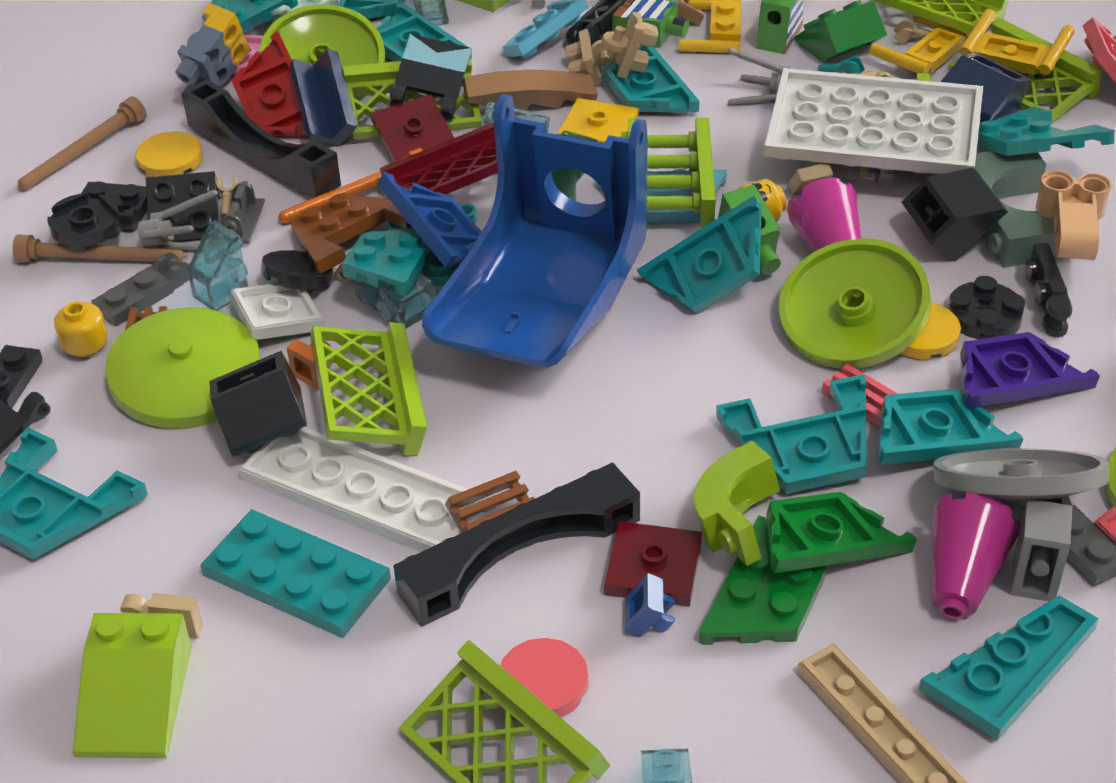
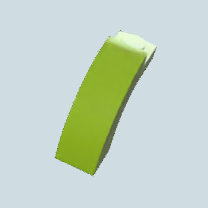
[694,441,780,566]

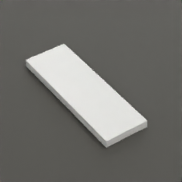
[239,427,489,552]

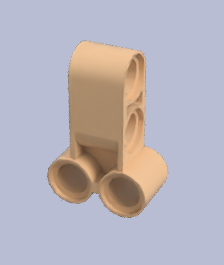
[1035,170,1112,260]

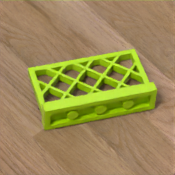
[873,0,1008,34]
[949,18,1102,123]
[343,59,482,139]
[310,322,427,456]
[399,640,611,783]

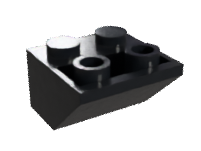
[901,168,1008,261]
[209,351,307,457]

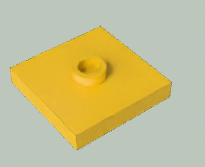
[557,98,639,143]

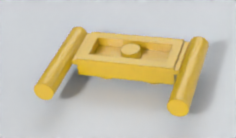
[679,0,742,53]
[959,9,1075,75]
[869,15,969,74]

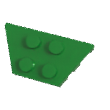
[766,492,917,574]
[699,515,826,645]

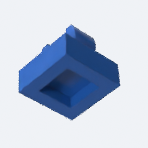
[625,573,675,637]

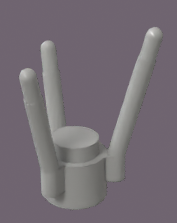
[728,48,790,105]
[138,190,221,252]

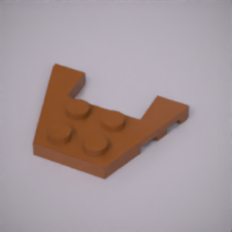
[289,193,412,274]

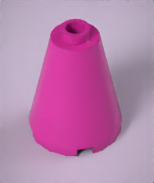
[786,177,861,252]
[932,492,1021,619]

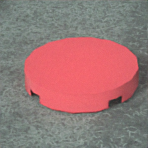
[500,638,589,717]

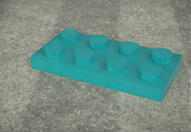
[200,509,391,638]

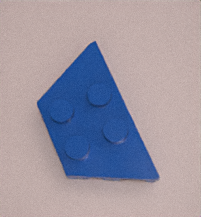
[378,172,482,268]

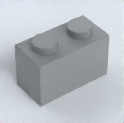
[1011,499,1072,601]

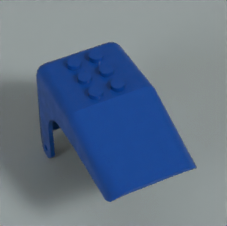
[422,94,648,368]

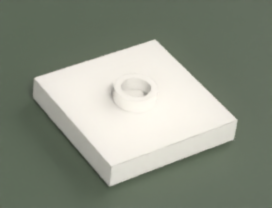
[230,283,324,340]

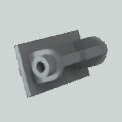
[214,181,265,244]

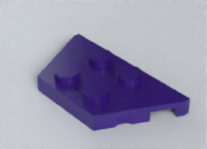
[960,332,1100,409]

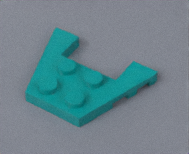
[977,107,1115,156]
[716,374,866,494]
[0,427,148,560]

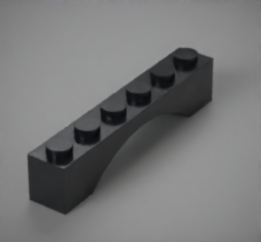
[181,79,341,198]
[393,462,640,627]

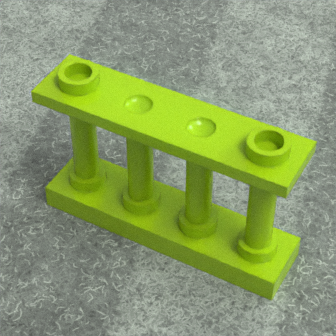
[621,117,716,228]

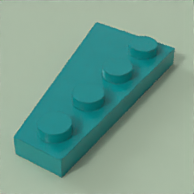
[919,595,1099,741]

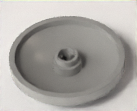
[934,448,1109,507]

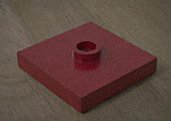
[371,95,454,162]
[604,521,702,606]

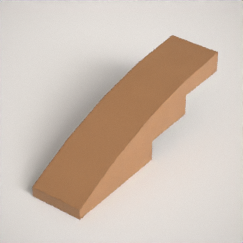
[462,70,598,113]

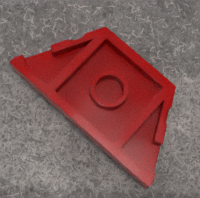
[231,31,309,138]

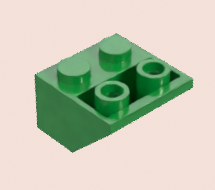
[794,0,887,62]

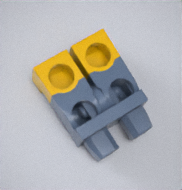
[175,3,250,91]

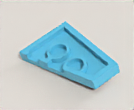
[502,0,589,59]

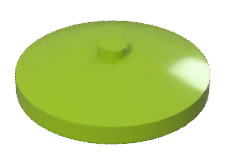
[259,4,385,101]
[779,238,932,369]
[105,307,260,429]

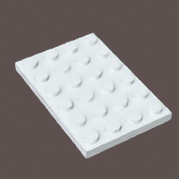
[764,68,983,174]

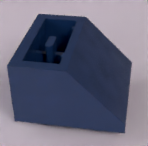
[941,53,1032,123]

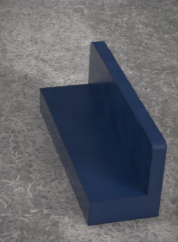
[289,49,358,146]

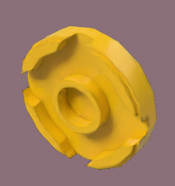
[136,131,203,177]
[901,302,961,360]

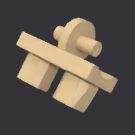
[601,11,658,78]
[566,29,617,86]

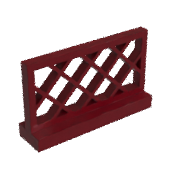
[380,122,498,199]

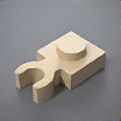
[120,593,203,639]

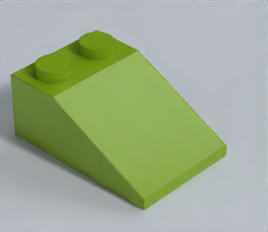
[73,613,192,758]

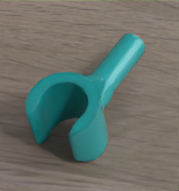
[818,56,865,74]

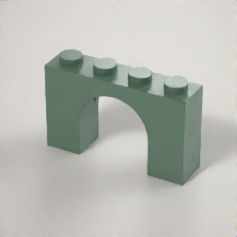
[975,151,1061,268]

